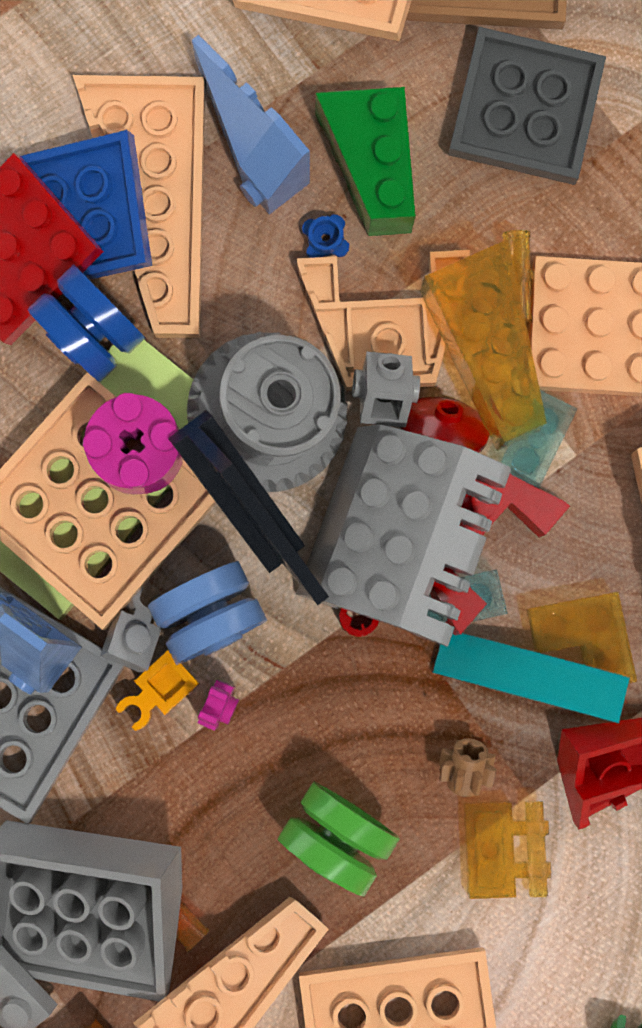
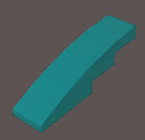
[432,633,630,723]

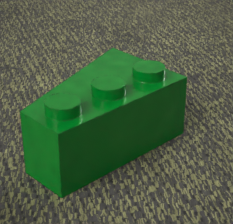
[315,87,416,236]

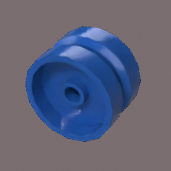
[27,264,146,382]

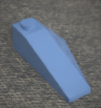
[0,591,82,695]

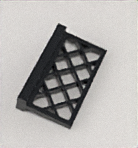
[168,410,329,605]

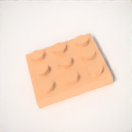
[527,256,642,397]

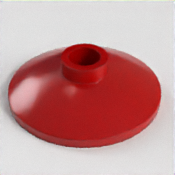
[400,397,490,453]

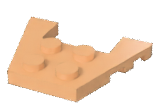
[297,250,470,391]

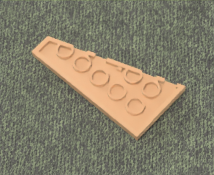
[73,75,206,338]

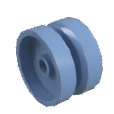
[148,561,268,665]

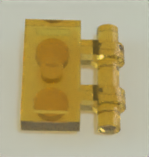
[464,801,552,899]

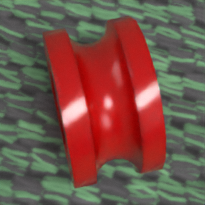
[339,608,379,637]

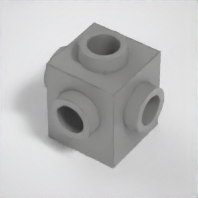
[352,351,420,427]

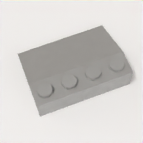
[0,820,182,1002]

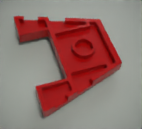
[430,474,570,636]

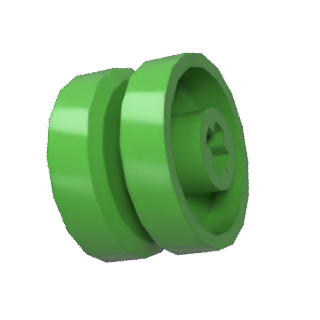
[277,781,400,897]

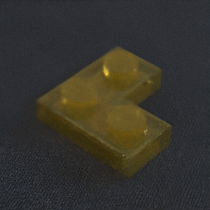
[526,592,637,683]

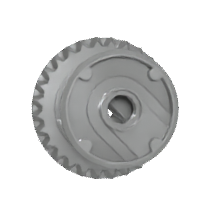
[187,331,348,492]

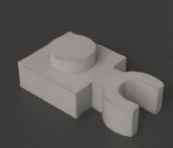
[100,587,162,673]

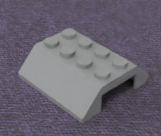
[296,424,511,646]

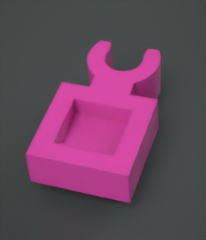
[197,680,239,731]

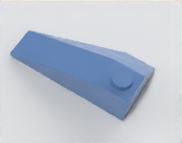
[192,35,310,215]

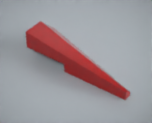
[557,718,642,830]

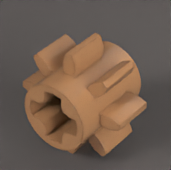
[439,738,497,797]

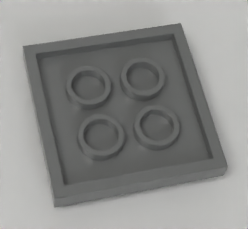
[448,27,606,185]

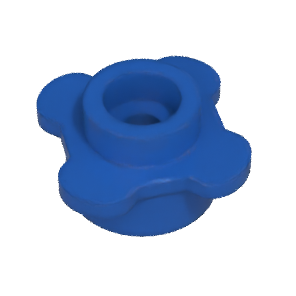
[302,214,349,258]

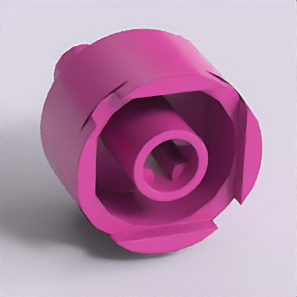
[83,393,183,495]

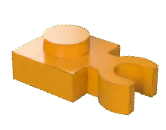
[115,650,200,731]

